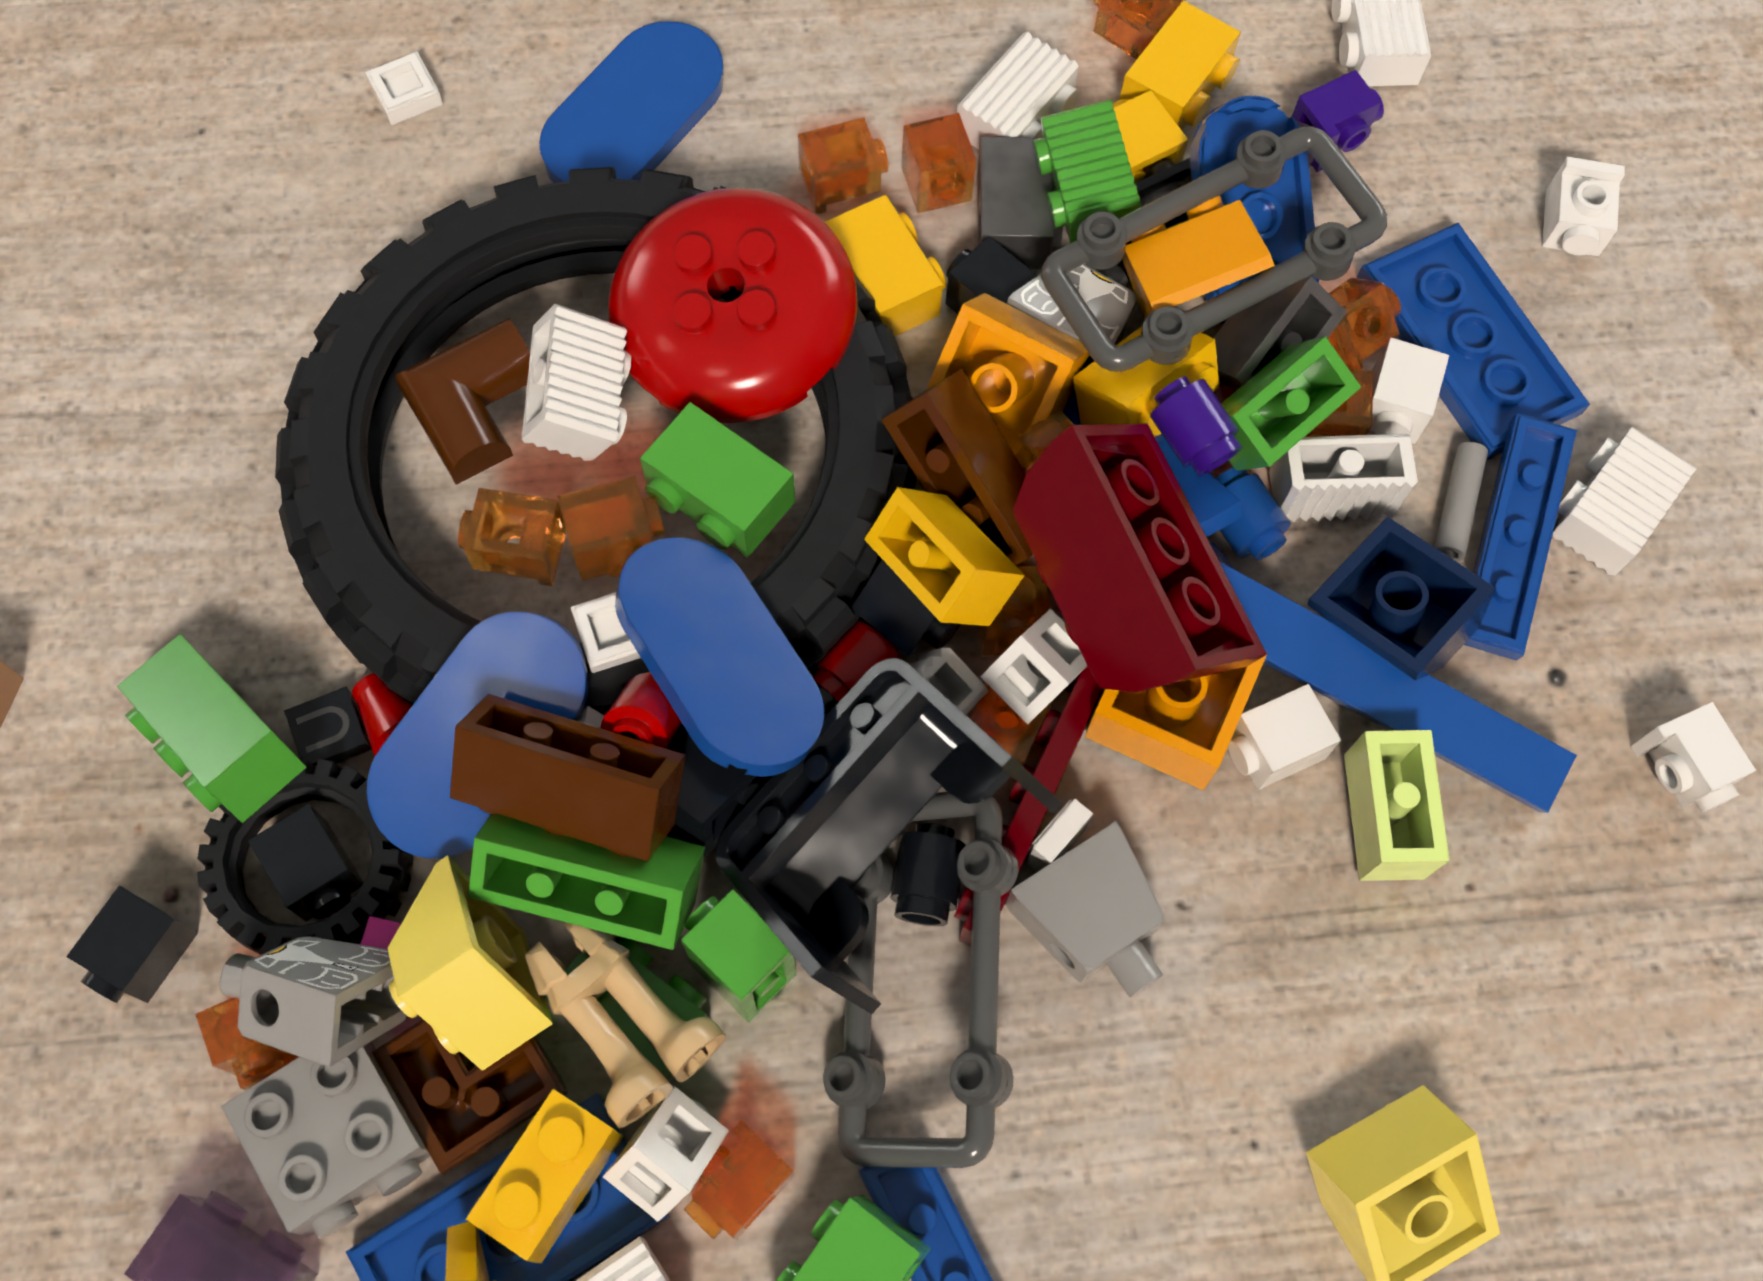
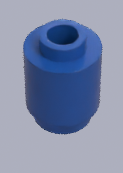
[1215,467,1291,561]

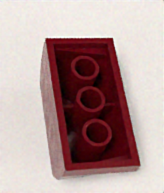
[1013,424,1267,693]

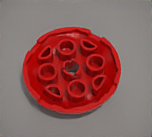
[608,188,858,423]

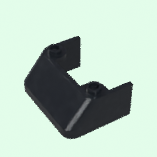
[716,658,1063,1014]

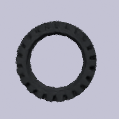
[197,759,413,955]

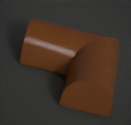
[395,318,530,485]
[372,1020,569,1175]

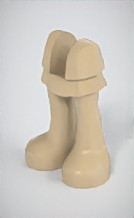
[525,922,726,1128]

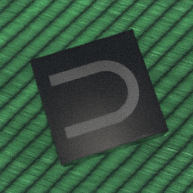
[284,686,372,765]

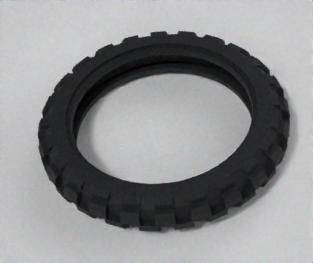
[275,167,916,743]

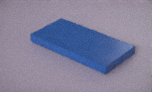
[1357,223,1590,460]
[346,1092,670,1281]

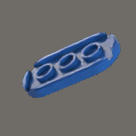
[539,21,723,183]
[1190,95,1319,324]
[615,537,824,777]
[367,611,589,859]

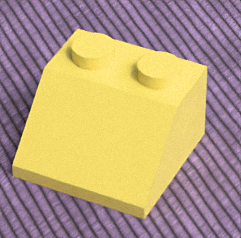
[387,855,554,1071]
[1306,1085,1500,1281]

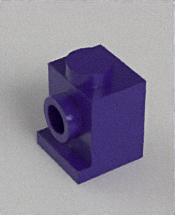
[1292,70,1384,172]

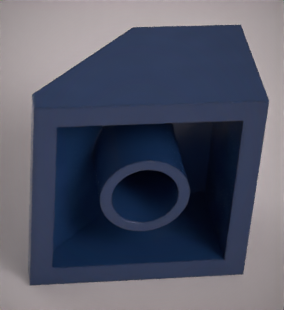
[1307,516,1496,681]

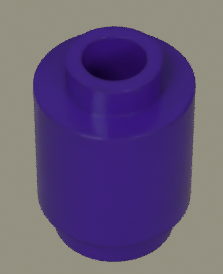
[1150,376,1243,477]

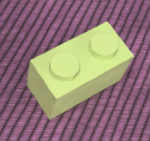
[1344,730,1450,881]

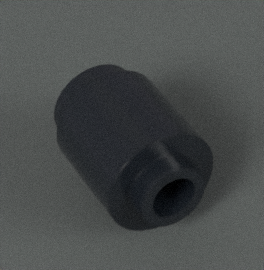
[890,823,966,926]

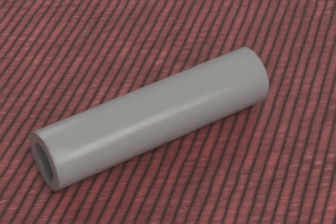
[1434,442,1488,562]

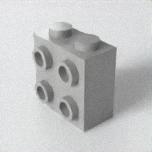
[221,1041,431,1239]

